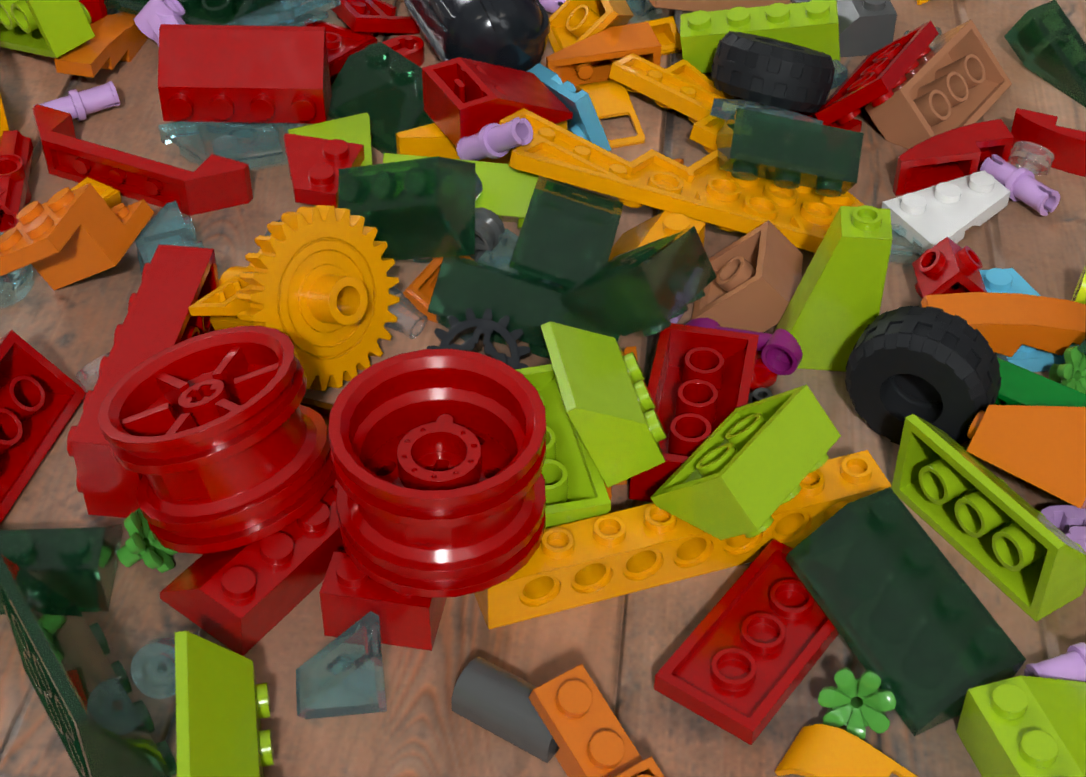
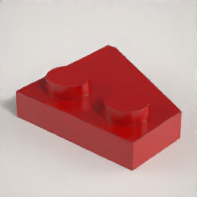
[325,0,420,36]

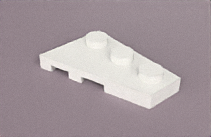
[881,170,1011,253]

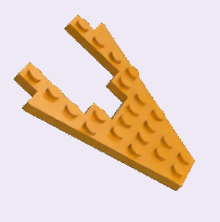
[499,53,864,253]

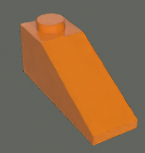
[546,22,661,87]

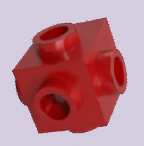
[912,237,987,299]

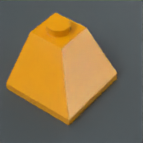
[548,0,634,53]

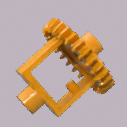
[209,205,400,391]

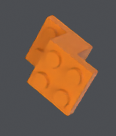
[0,183,155,291]

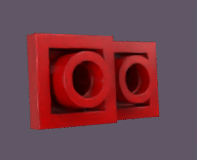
[1011,108,1086,177]

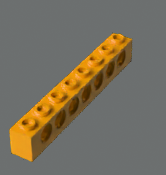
[474,450,891,630]

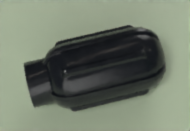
[404,0,550,71]

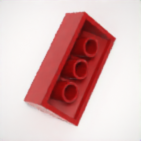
[158,24,332,124]
[629,322,759,503]
[0,330,87,524]
[160,478,344,656]

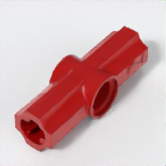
[0,130,33,235]

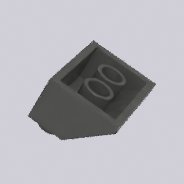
[791,0,897,57]

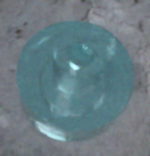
[131,637,176,699]

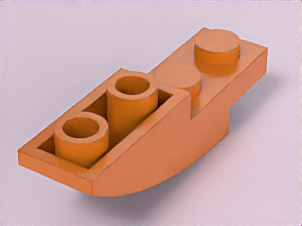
[529,664,665,777]

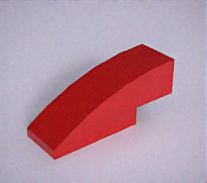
[893,119,1014,196]

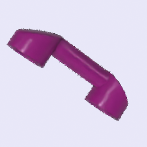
[685,318,803,375]

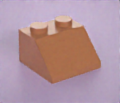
[692,220,803,332]

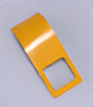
[575,80,646,149]
[774,723,918,777]

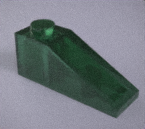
[1004,0,1086,107]

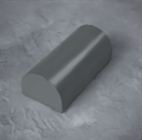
[451,657,559,763]

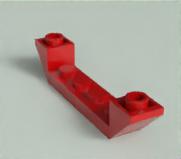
[32,104,253,216]

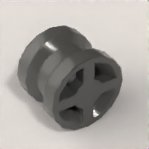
[451,208,505,263]

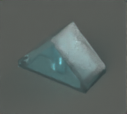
[296,611,387,719]

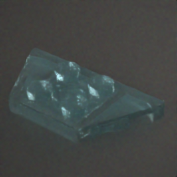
[223,0,341,26]
[158,122,306,171]

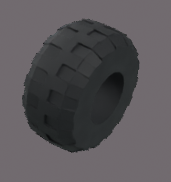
[711,31,835,113]
[845,306,1002,445]

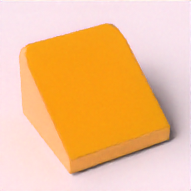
[639,16,682,56]

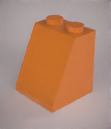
[966,405,1086,509]

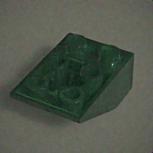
[509,176,623,296]

